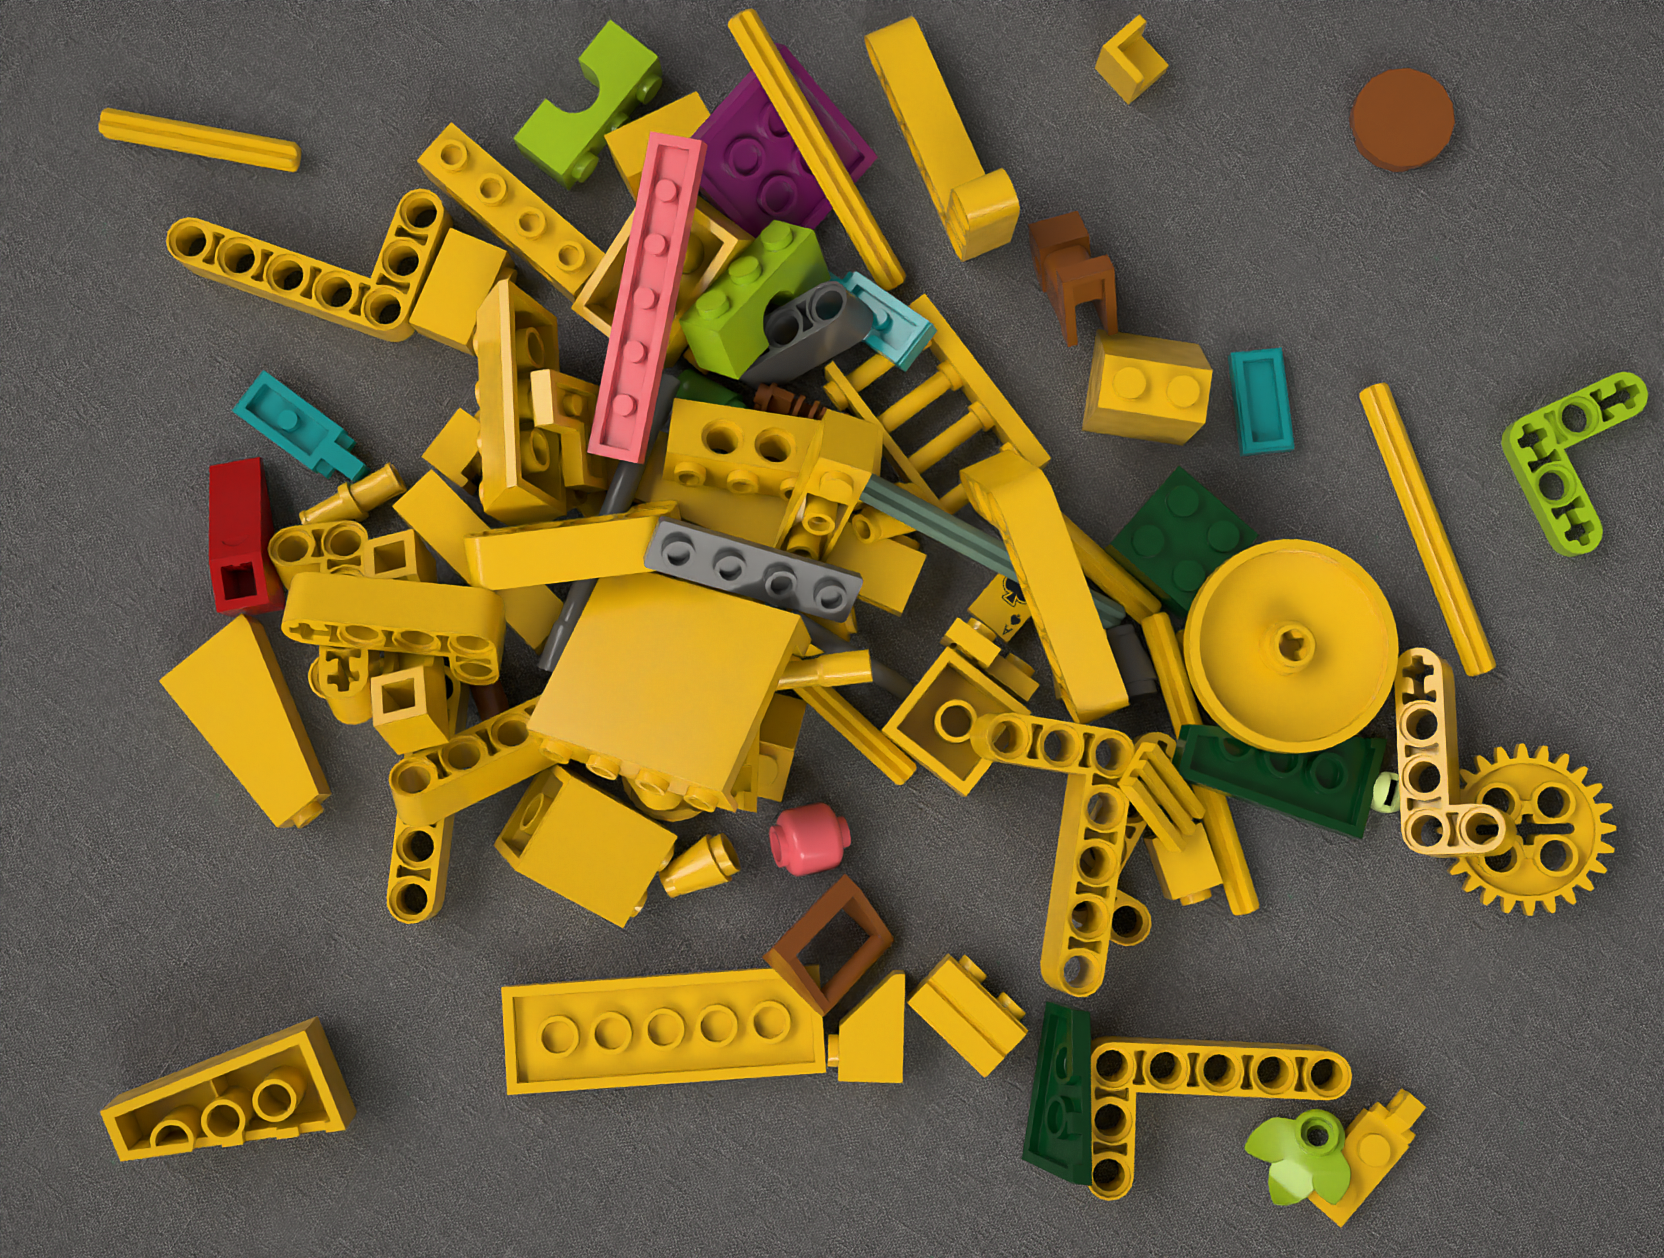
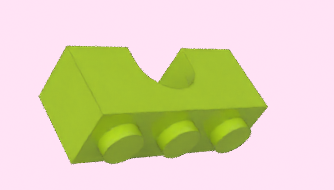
[513,20,663,191]
[679,220,831,380]

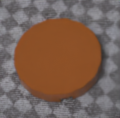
[1349,68,1455,172]

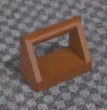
[762,874,895,1016]

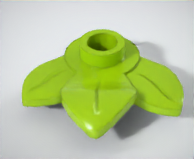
[1244,1109,1351,1206]

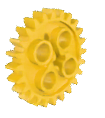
[1434,743,1616,916]

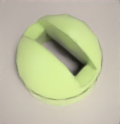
[1370,771,1400,813]

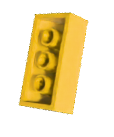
[473,279,567,526]

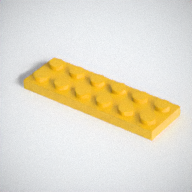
[501,964,826,1095]

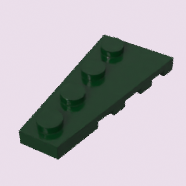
[1171,724,1388,839]

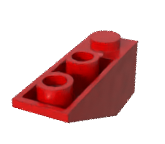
[209,457,286,618]

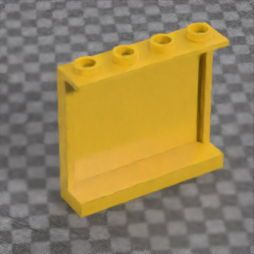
[526,572,812,812]

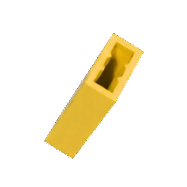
[392,469,564,655]
[159,613,332,829]

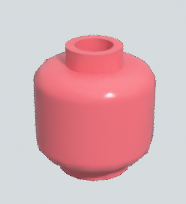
[769,802,851,877]

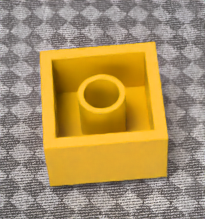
[880,646,1032,797]

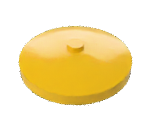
[1184,539,1399,754]

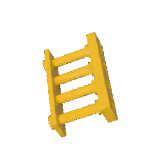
[823,293,1051,515]

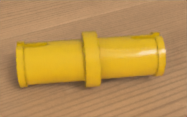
[299,462,407,525]

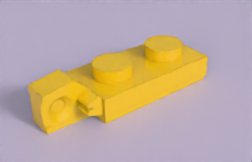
[1308,1089,1426,1227]

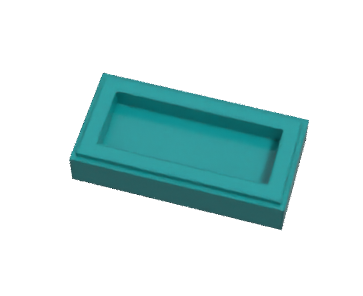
[1228,347,1295,457]

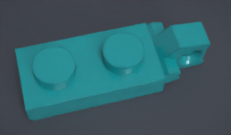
[828,270,938,372]
[231,370,372,483]

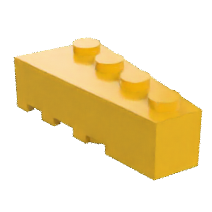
[100,1016,357,1162]

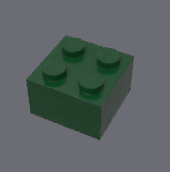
[1103,466,1259,619]

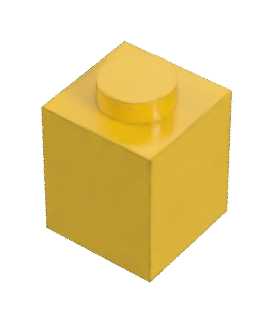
[1144,822,1223,906]

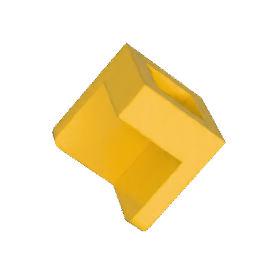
[1095,14,1169,105]

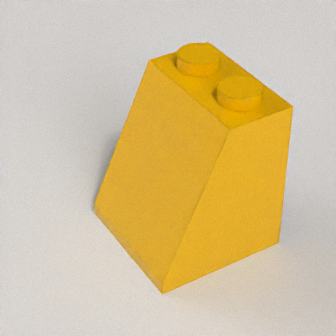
[1082,329,1213,446]
[493,763,678,928]

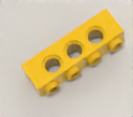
[417,122,605,304]
[662,398,884,511]

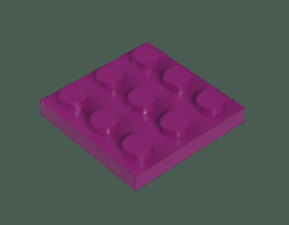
[690,43,878,239]

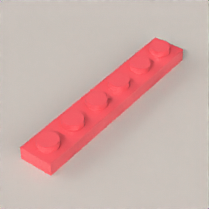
[587,131,708,464]

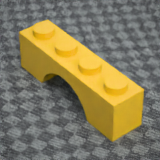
[363,529,450,755]

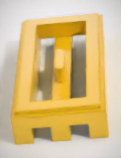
[1117,742,1206,853]

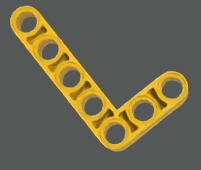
[864,16,1020,262]
[166,188,453,342]
[959,449,1129,725]
[308,657,470,924]
[388,694,684,827]
[970,713,1136,997]
[1087,1036,1352,1201]

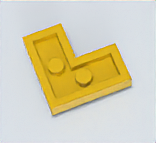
[528,369,608,493]
[939,617,1040,704]

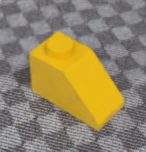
[828,970,905,1083]

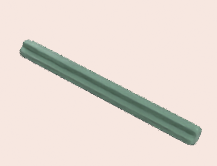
[859,473,1125,629]

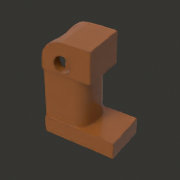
[1028,211,1118,347]

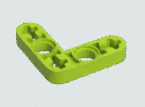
[1501,372,1648,557]

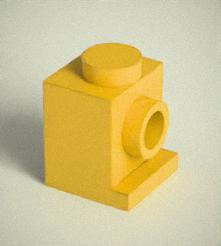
[421,408,483,496]

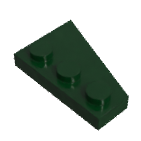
[1022,1001,1092,1186]

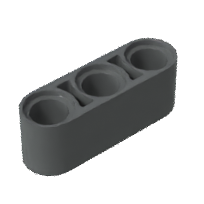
[738,281,873,392]

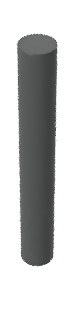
[791,610,913,699]

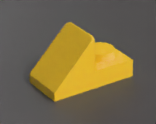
[757,693,807,802]

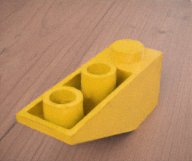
[772,409,879,563]

